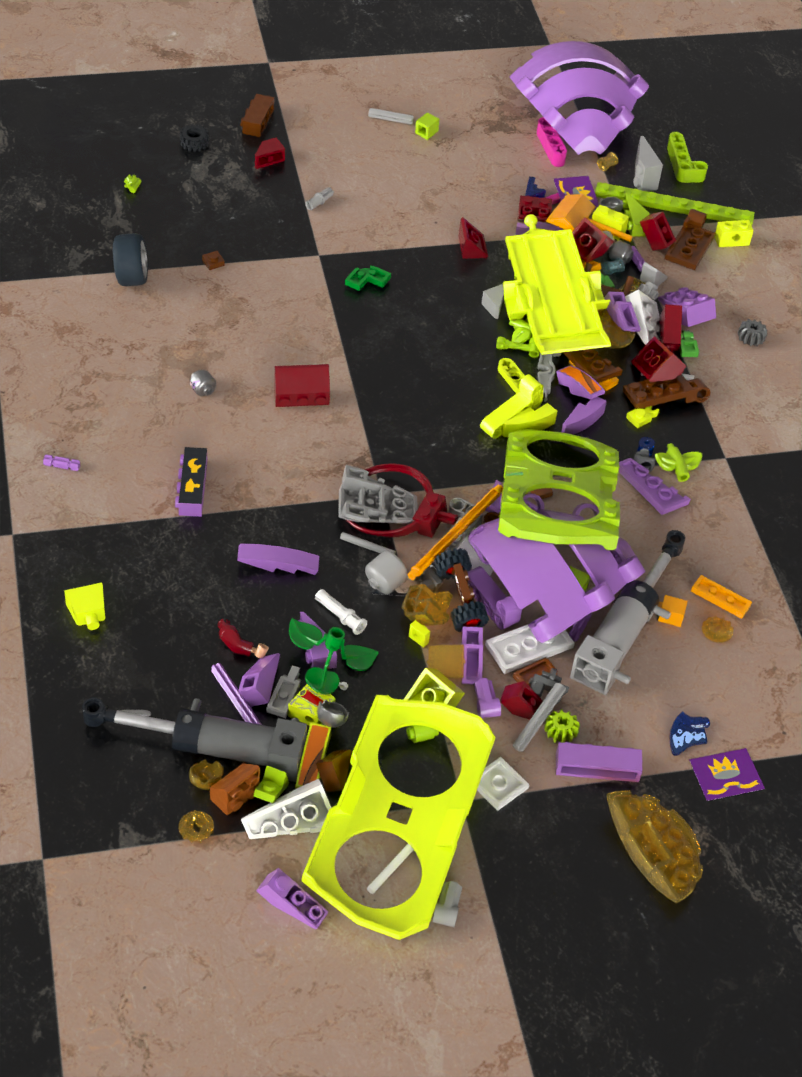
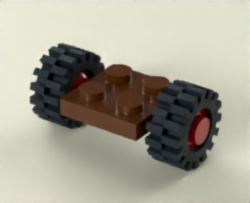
[434,548,489,632]

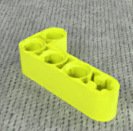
[480,374,543,439]

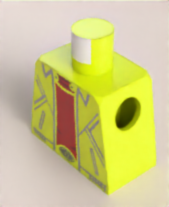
[288,684,335,726]

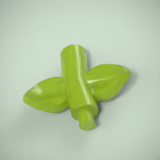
[509,318,533,343]
[655,443,702,482]

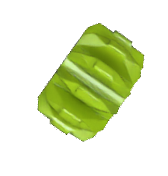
[544,709,580,743]

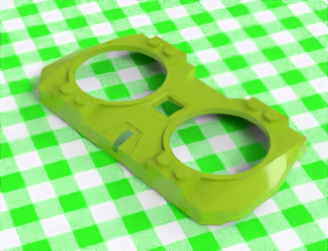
[498,428,620,550]

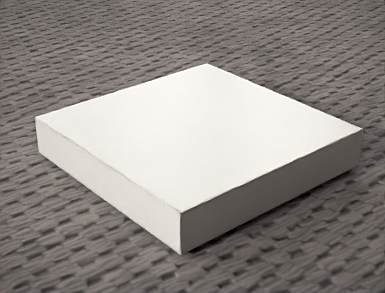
[477,757,529,811]

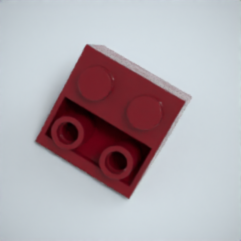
[517,195,552,224]

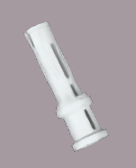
[315,589,367,635]

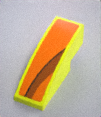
[295,723,331,789]

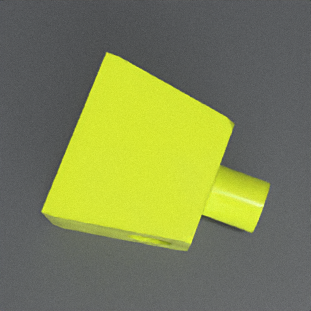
[64,583,105,630]

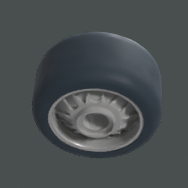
[113,233,148,286]

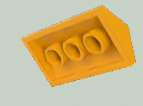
[546,194,596,232]

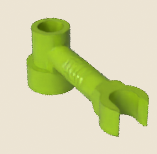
[496,337,540,358]

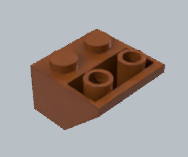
[210,763,260,815]

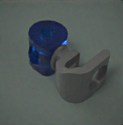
[634,437,656,472]

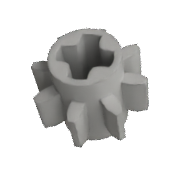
[638,281,660,300]

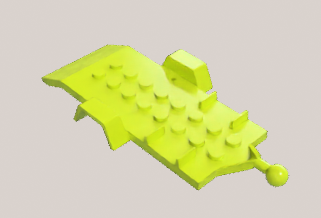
[503,214,611,355]

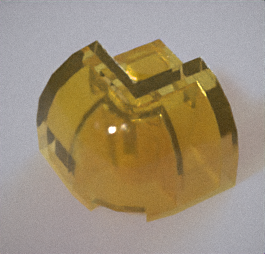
[402,584,453,626]

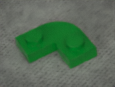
[345,265,391,291]

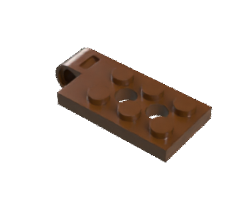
[664,209,716,270]
[623,374,711,409]

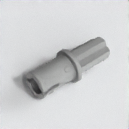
[305,187,334,211]

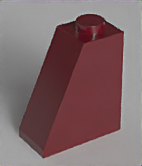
[659,304,682,352]

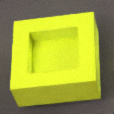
[409,620,430,648]

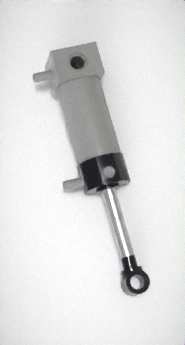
[570,530,686,695]

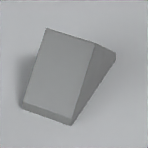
[639,262,668,287]
[482,284,504,319]

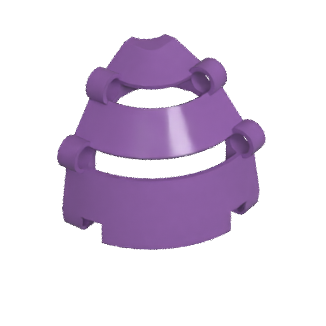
[509,41,649,155]
[468,493,645,643]

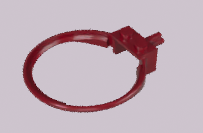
[346,463,458,538]

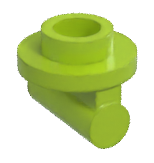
[124,174,142,193]

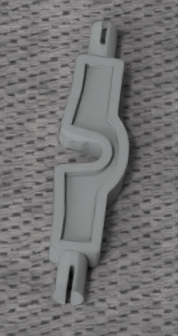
[537,353,556,402]

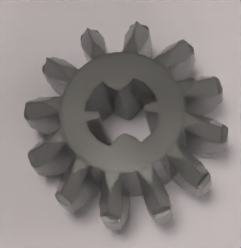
[738,319,768,347]

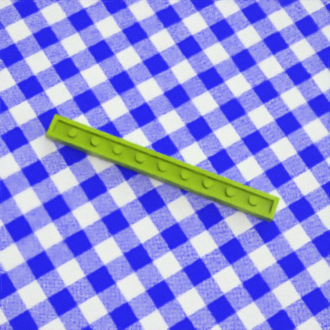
[595,182,755,226]

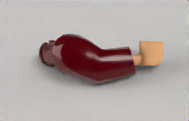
[218,619,269,658]

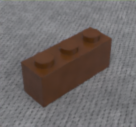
[240,94,274,137]

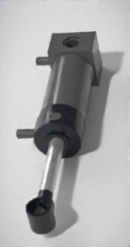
[82,698,307,782]

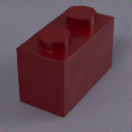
[640,211,676,251]

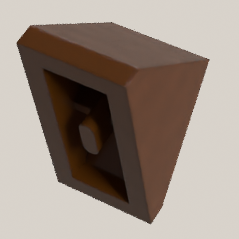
[316,749,352,793]

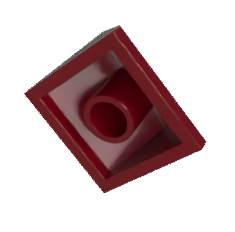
[458,217,488,259]

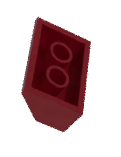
[631,336,687,382]
[274,364,330,407]

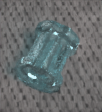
[603,258,625,276]

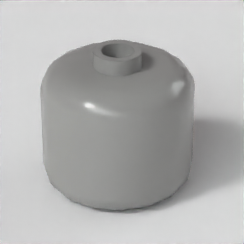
[365,550,408,594]

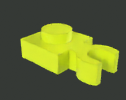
[626,406,659,428]

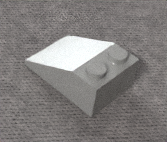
[633,136,663,192]

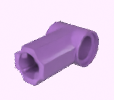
[474,678,501,718]

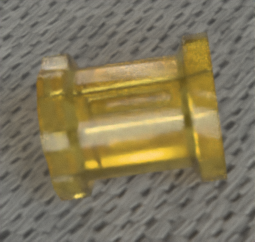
[597,152,618,171]

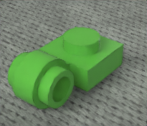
[679,330,699,357]

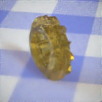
[702,615,734,643]
[179,811,214,843]

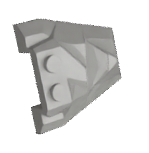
[338,465,418,524]

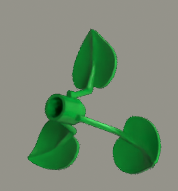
[289,618,379,695]

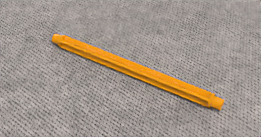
[407,484,503,580]

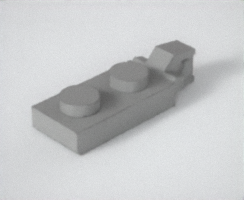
[267,665,301,718]

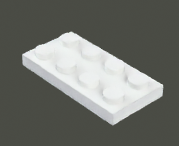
[485,624,575,674]

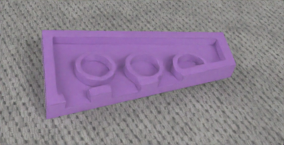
[618,458,691,515]

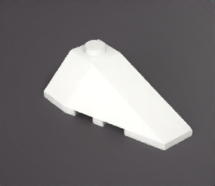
[625,290,659,346]
[241,779,331,839]

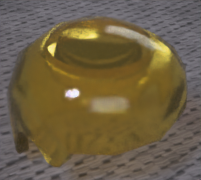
[189,760,224,790]

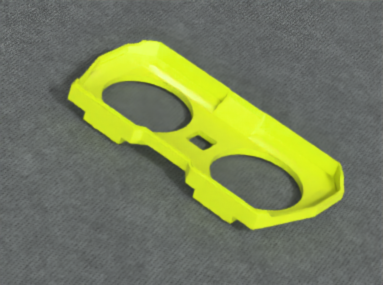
[301,695,496,940]

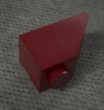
[255,137,285,169]
[500,681,543,720]

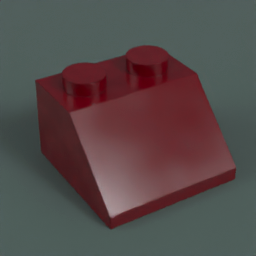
[572,217,614,263]

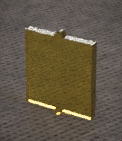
[427,645,466,679]

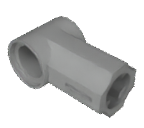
[432,881,462,927]

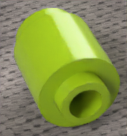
[406,725,439,743]

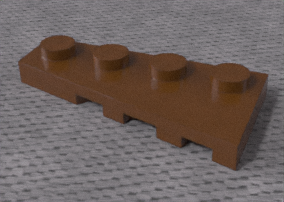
[563,349,622,383]

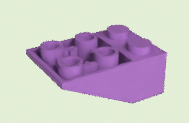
[658,287,716,327]

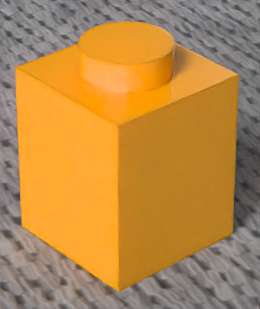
[658,595,688,627]

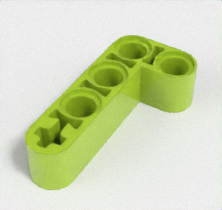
[667,132,708,183]

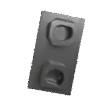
[413,566,444,597]
[529,668,569,704]

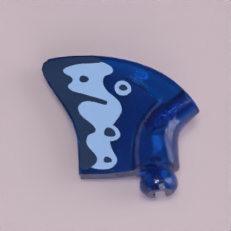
[669,711,710,756]

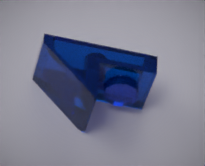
[525,176,546,198]

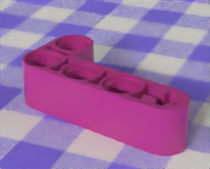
[536,117,567,167]

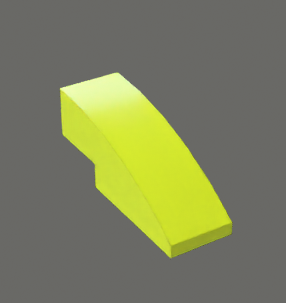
[502,403,557,437]

